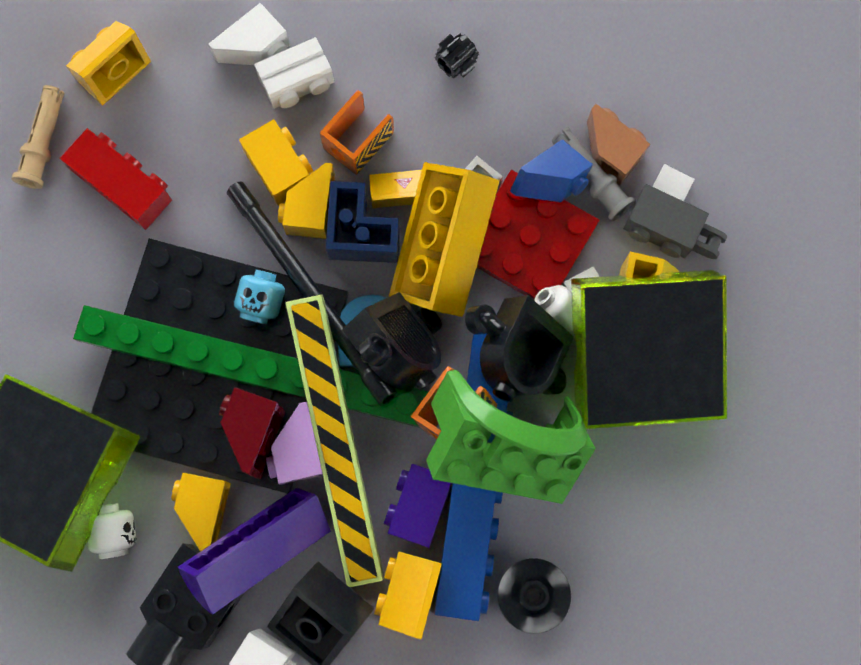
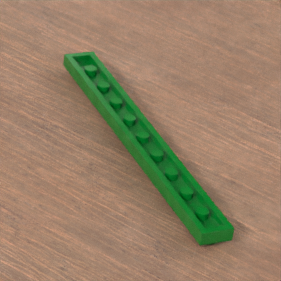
[73,305,428,428]

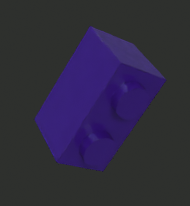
[384,464,451,548]

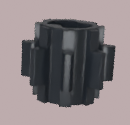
[434,33,479,78]

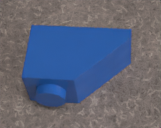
[510,139,593,202]

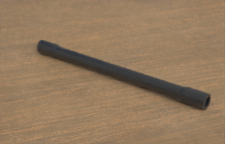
[227,181,398,406]

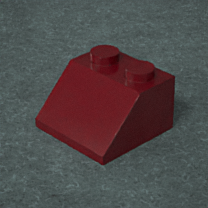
[219,387,286,480]

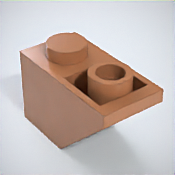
[587,104,650,185]

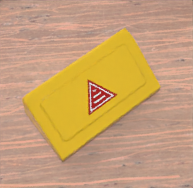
[369,170,422,208]

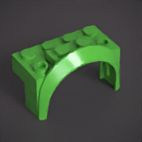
[426,370,596,504]

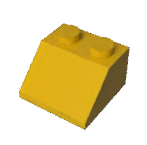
[66,21,151,106]
[374,552,442,639]

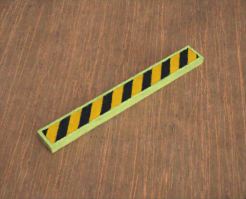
[286,294,384,587]

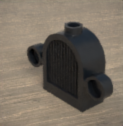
[342,292,442,391]
[465,295,574,402]

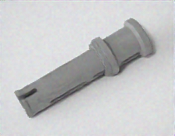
[552,127,636,221]

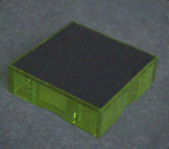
[571,270,727,429]
[0,374,141,572]

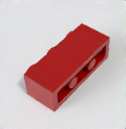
[59,128,172,231]

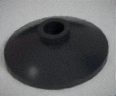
[497,558,571,634]

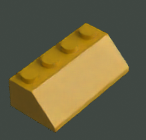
[389,162,500,317]

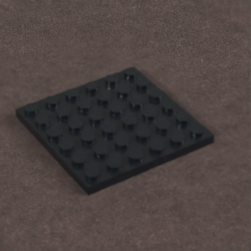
[90,238,349,494]

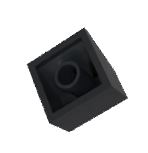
[267,561,375,665]

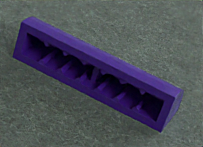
[177,488,331,615]

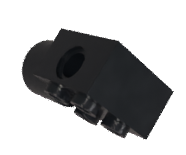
[126,543,246,665]

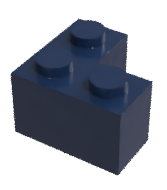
[326,181,400,263]

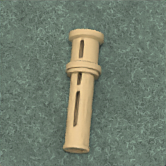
[11,85,65,189]

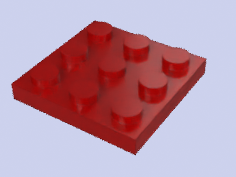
[477,169,600,300]

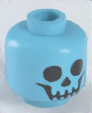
[234,269,285,324]

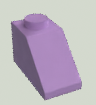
[266,402,322,485]

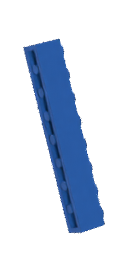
[434,334,515,621]

